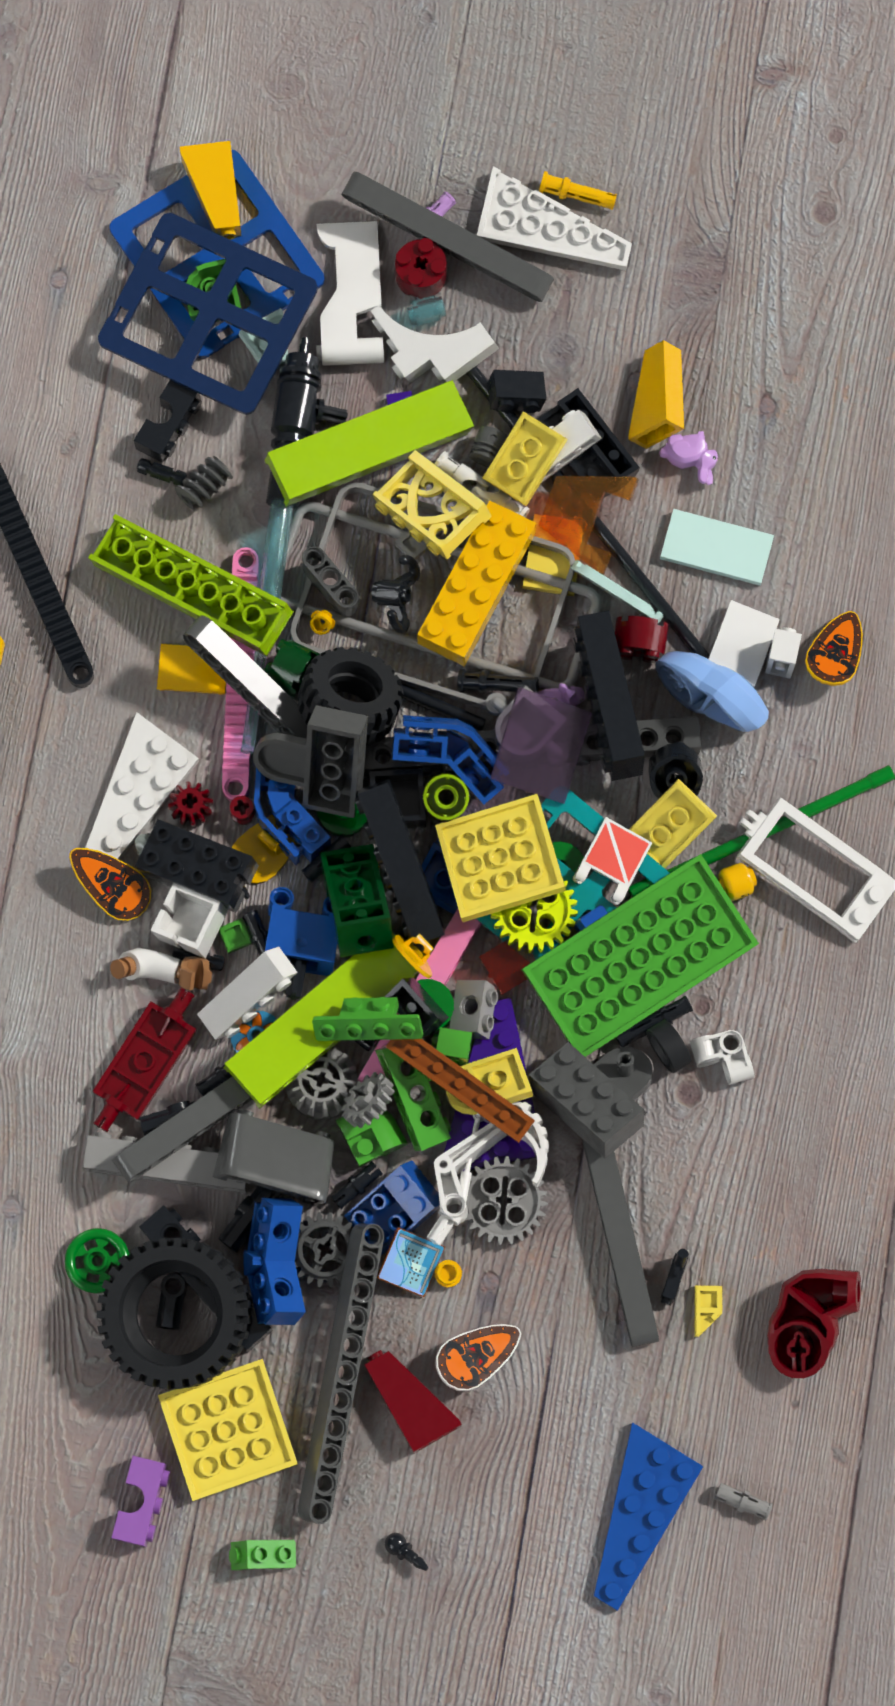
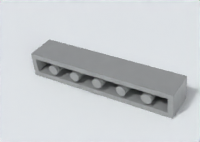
[83,1132,248,1193]

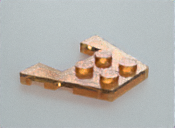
[539,476,639,575]

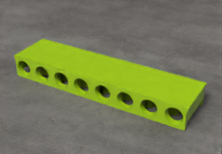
[264,380,474,507]
[88,514,294,656]
[224,932,419,1109]

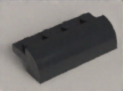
[536,388,640,503]

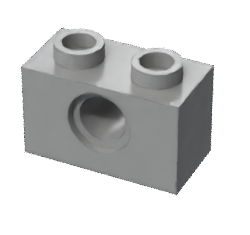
[449,980,498,1040]

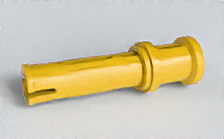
[539,171,617,210]

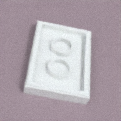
[708,600,780,687]

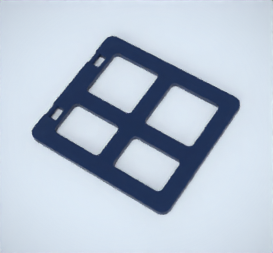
[98,213,318,415]

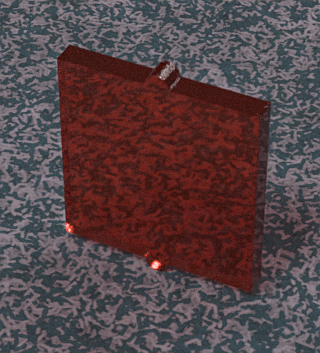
[479,939,536,994]

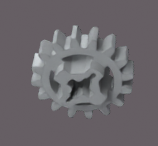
[341,1072,395,1128]

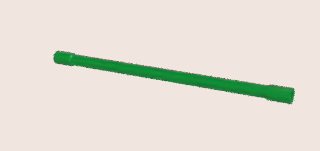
[628,765,895,898]

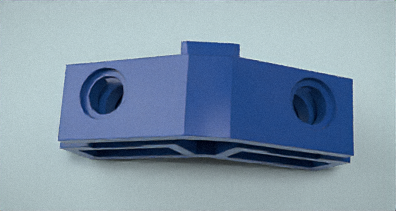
[392,715,509,805]
[254,768,331,866]
[243,1198,306,1325]

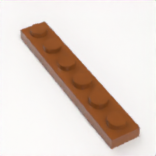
[385,1039,535,1143]

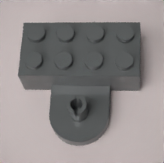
[253,705,368,818]
[529,1042,653,1159]

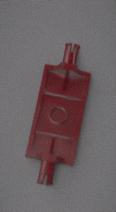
[92,987,197,1132]

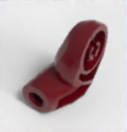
[767,1268,861,1379]

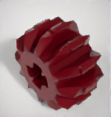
[168,781,213,827]

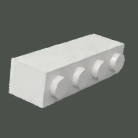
[541,410,602,483]
[197,947,298,1040]

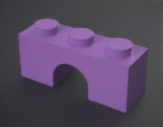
[112,1456,170,1547]

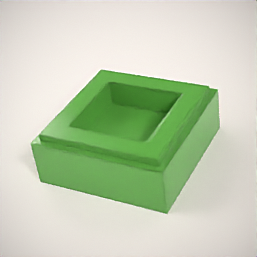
[218,918,251,954]

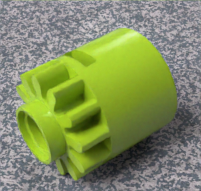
[423,772,470,820]

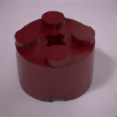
[395,238,447,299]
[614,616,668,663]

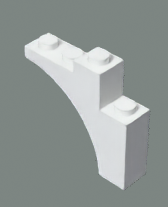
[371,305,499,383]

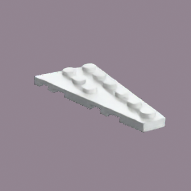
[477,166,632,271]
[85,712,199,860]

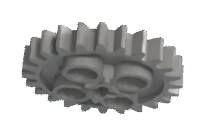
[460,1156,548,1245]

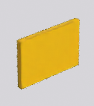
[157,643,226,695]

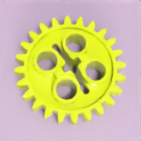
[491,880,578,953]

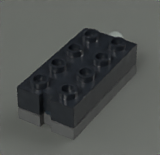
[135,819,259,913]

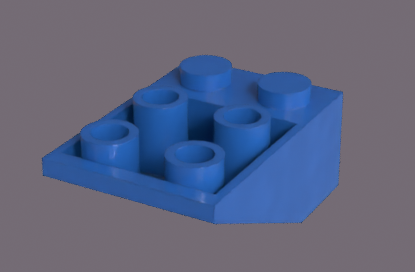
[344,1160,440,1256]

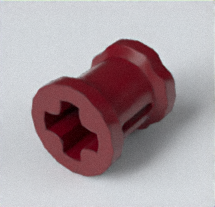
[230,796,255,825]

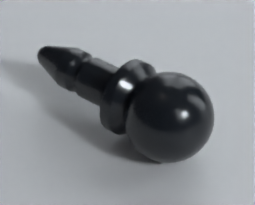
[385,1533,428,1571]

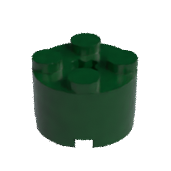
[264,639,320,701]

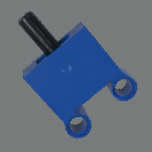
[265,887,337,1000]

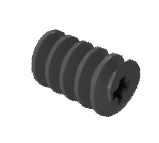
[175,456,233,511]

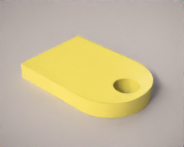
[446,1048,533,1115]

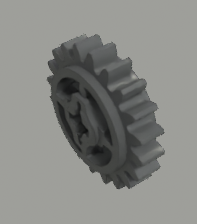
[295,1212,352,1288]

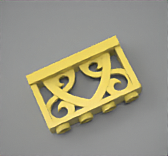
[372,450,492,559]

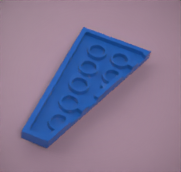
[594,1422,704,1611]

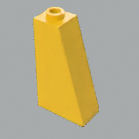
[180,141,242,240]
[628,340,684,449]

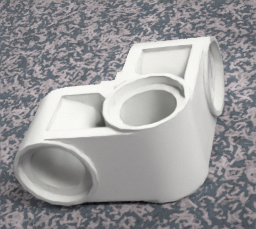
[690,1030,755,1085]

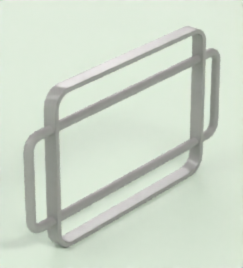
[267,482,601,710]

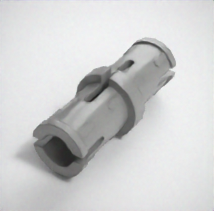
[715,1483,773,1520]

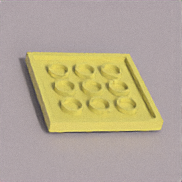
[435,794,566,922]
[158,1359,298,1502]

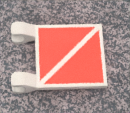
[572,817,652,905]

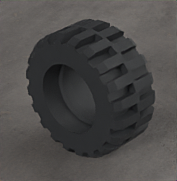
[297,647,403,746]

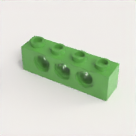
[375,1046,451,1151]

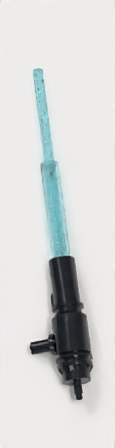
[241,337,348,754]

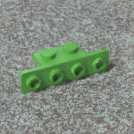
[312,997,423,1041]

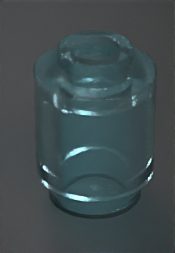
[407,295,446,326]

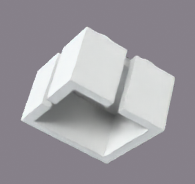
[150,883,228,959]

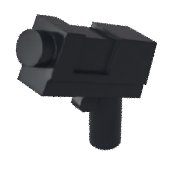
[660,1249,689,1306]

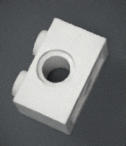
[765,627,802,679]

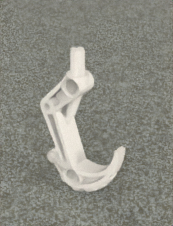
[426,1101,549,1246]

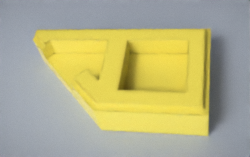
[694,1285,722,1337]

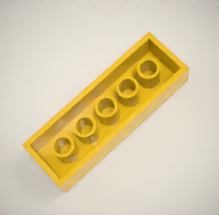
[417,500,536,667]

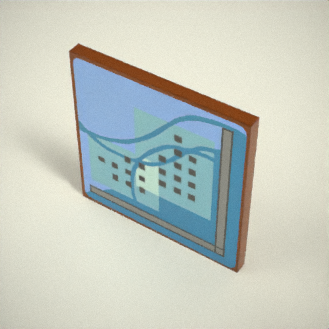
[377,1227,445,1297]

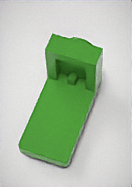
[229,1540,296,1570]

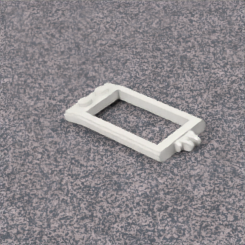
[736,798,895,943]

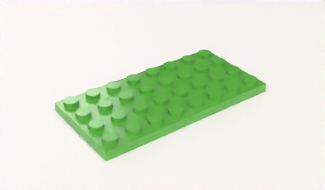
[521,854,759,1057]

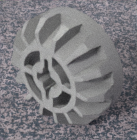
[285,1047,358,1120]

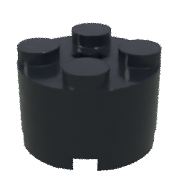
[648,742,703,799]

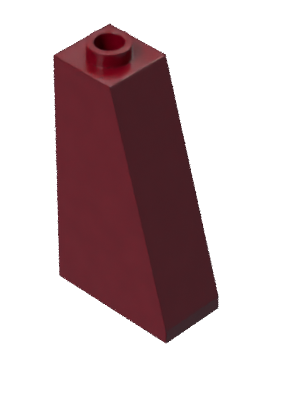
[365,1350,462,1454]

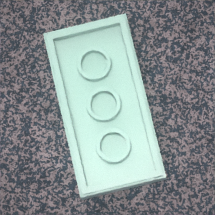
[660,509,774,586]

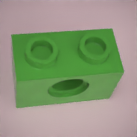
[432,1027,472,1066]

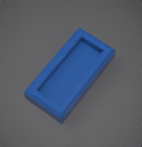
[574,905,608,932]

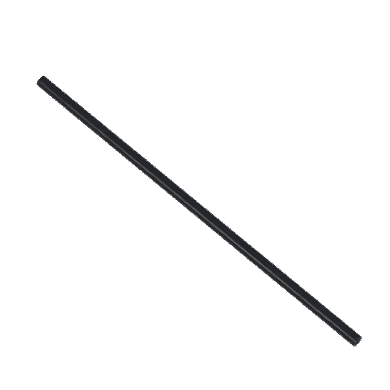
[446,333,710,659]

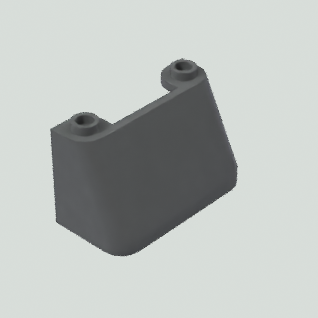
[213,1109,335,1206]

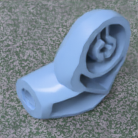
[655,651,769,732]

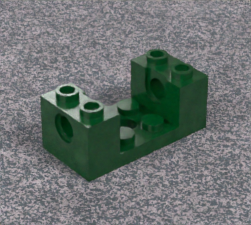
[320,844,394,957]

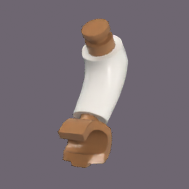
[110,948,212,991]

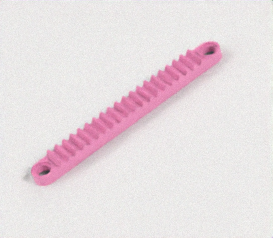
[222,547,259,802]

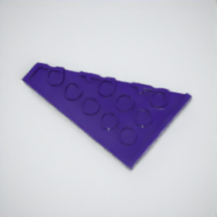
[444,998,537,1173]

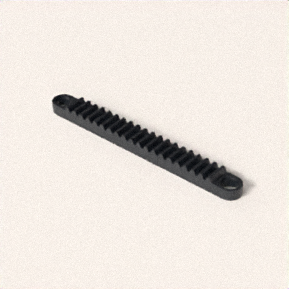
[0,463,94,688]

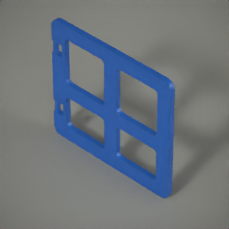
[110,150,325,359]

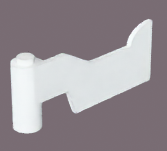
[316,221,384,366]

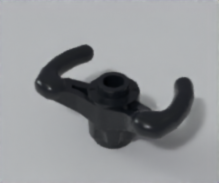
[371,555,420,633]

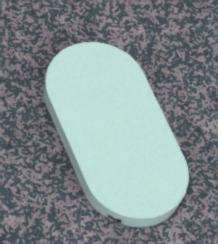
[570,560,663,624]

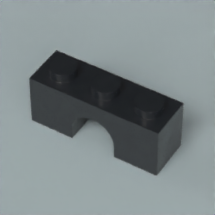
[134,380,202,463]

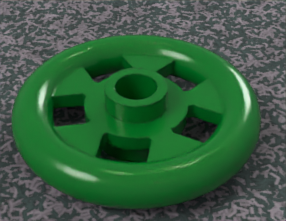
[64,1228,129,1294]

